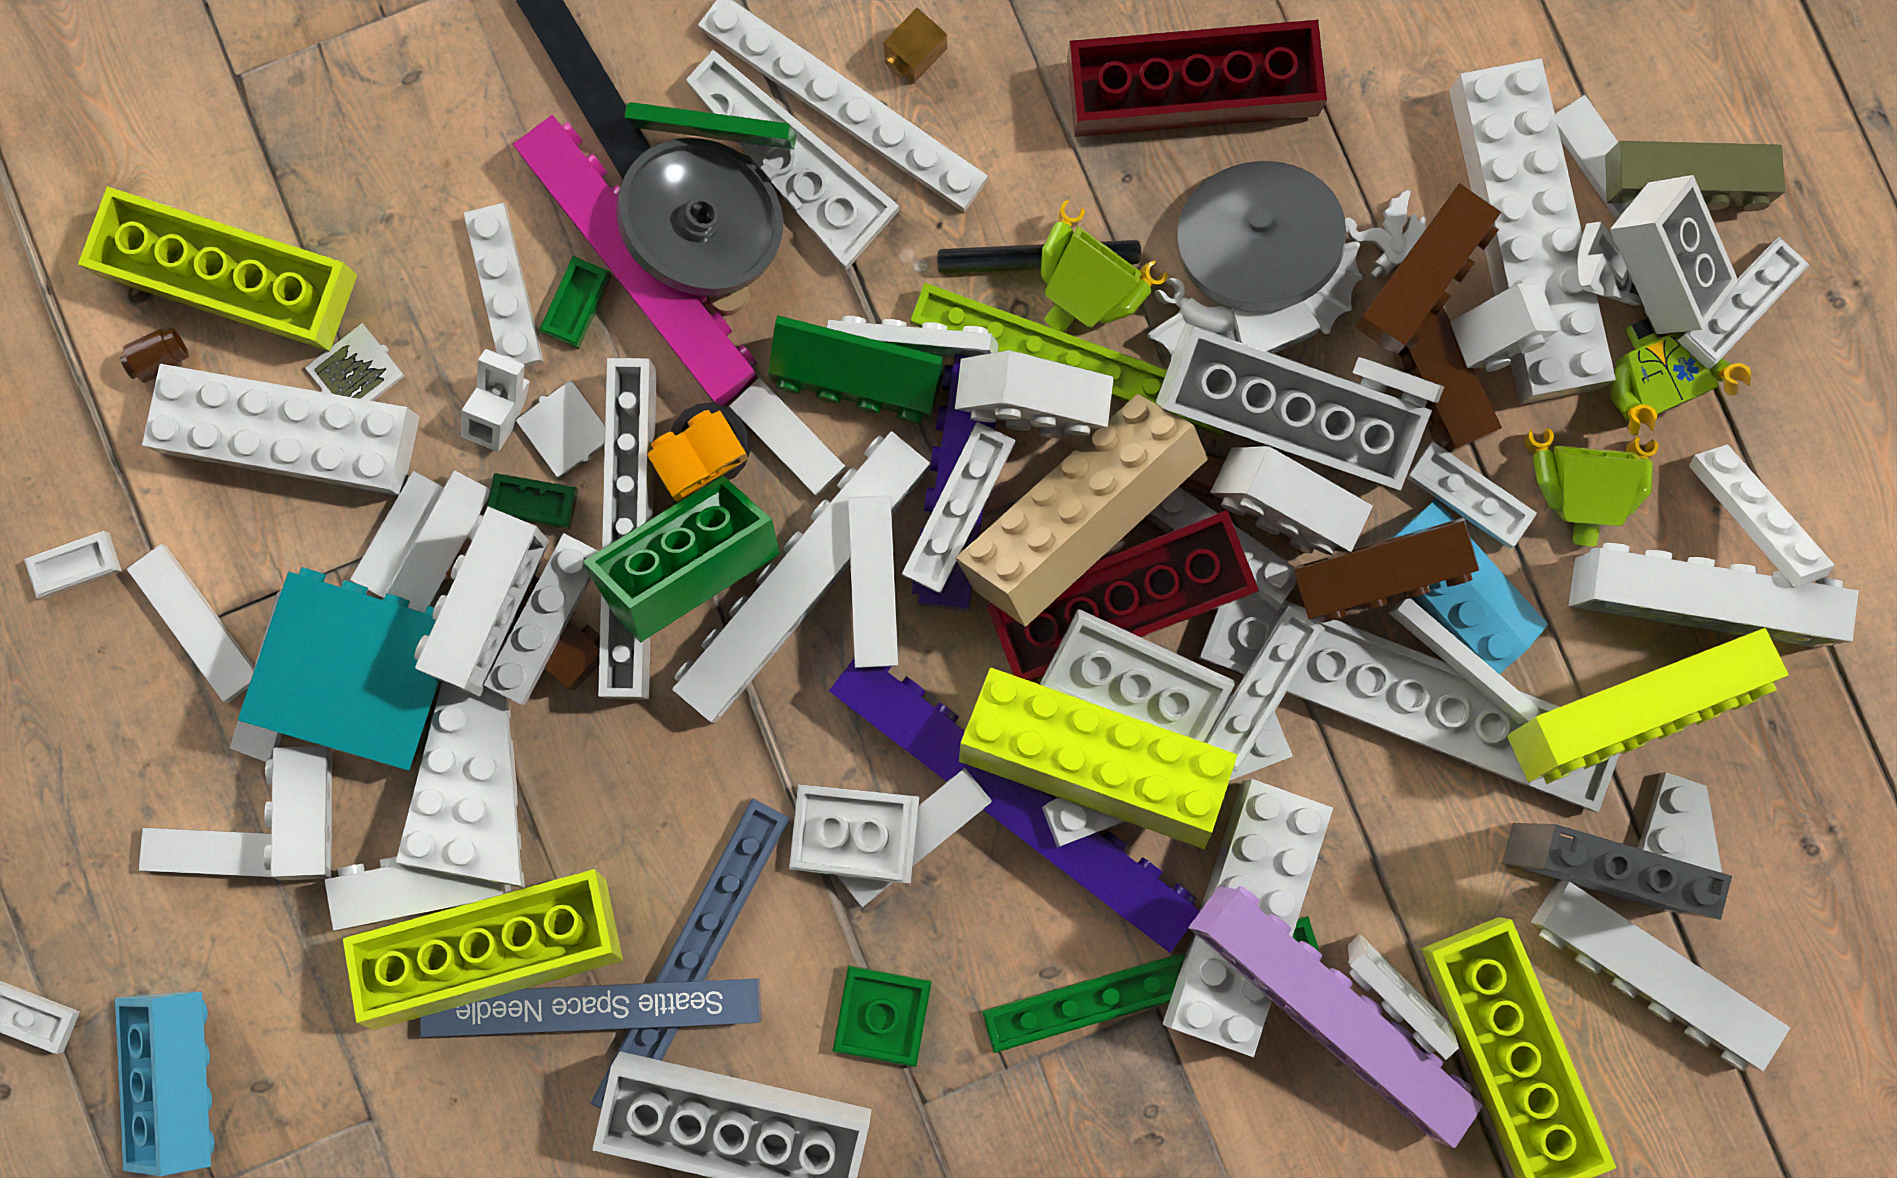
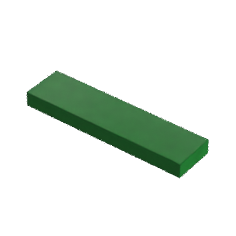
[625,102,797,150]

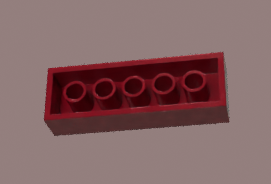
[1067,19,1327,137]
[986,510,1260,681]

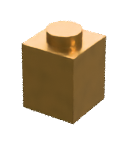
[883,7,947,83]

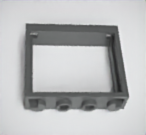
[1502,823,1732,920]

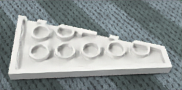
[395,642,525,888]

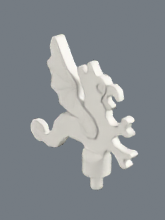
[1345,190,1427,280]

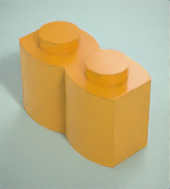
[647,410,748,502]

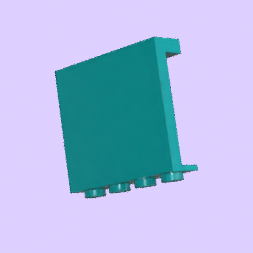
[237,567,439,770]

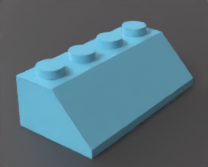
[1390,499,1548,674]
[115,991,214,1176]

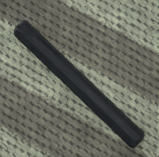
[937,240,1141,273]

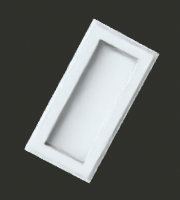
[24,531,122,599]

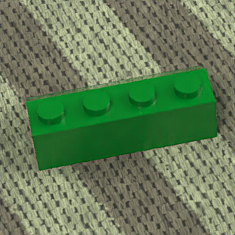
[768,315,943,424]
[583,475,780,643]

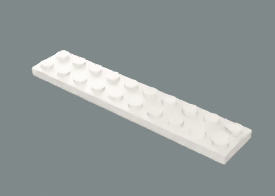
[1198,593,1620,812]

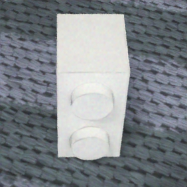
[1450,284,1559,372]

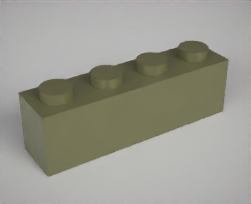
[1605,141,1785,211]

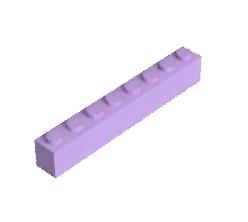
[1188,886,1483,1149]

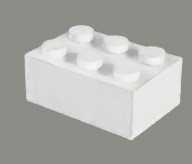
[1610,175,1738,334]
[955,350,1113,438]
[1210,446,1373,555]

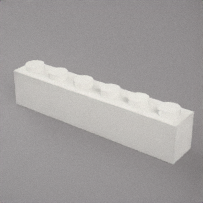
[1530,880,1791,1072]

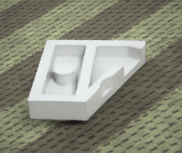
[1353,357,1444,408]
[1638,772,1722,873]

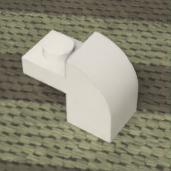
[460,349,530,452]

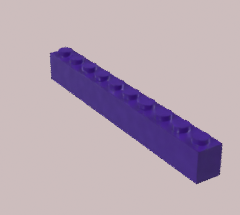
[829,657,1200,953]

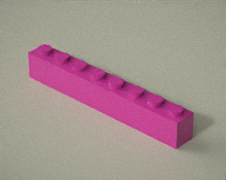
[513,114,758,406]

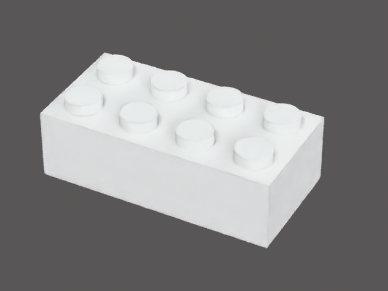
[414,507,549,697]

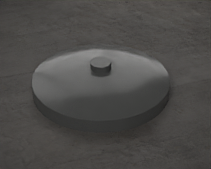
[616,138,783,296]
[1177,161,1346,312]

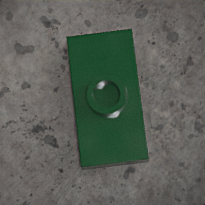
[487,473,578,530]

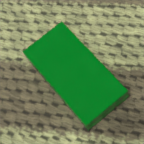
[539,256,612,349]

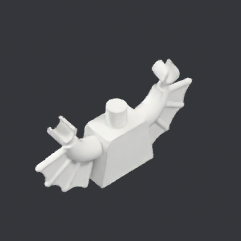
[1148,241,1363,359]

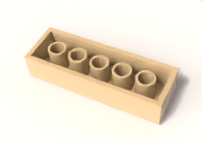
[955,394,1208,627]

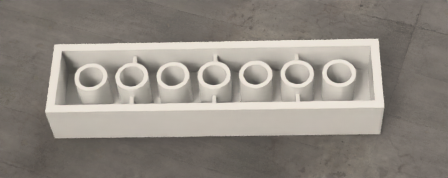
[1449,58,1616,405]

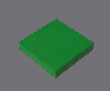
[832,965,932,1067]

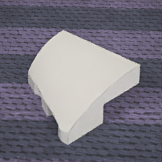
[1578,222,1643,306]

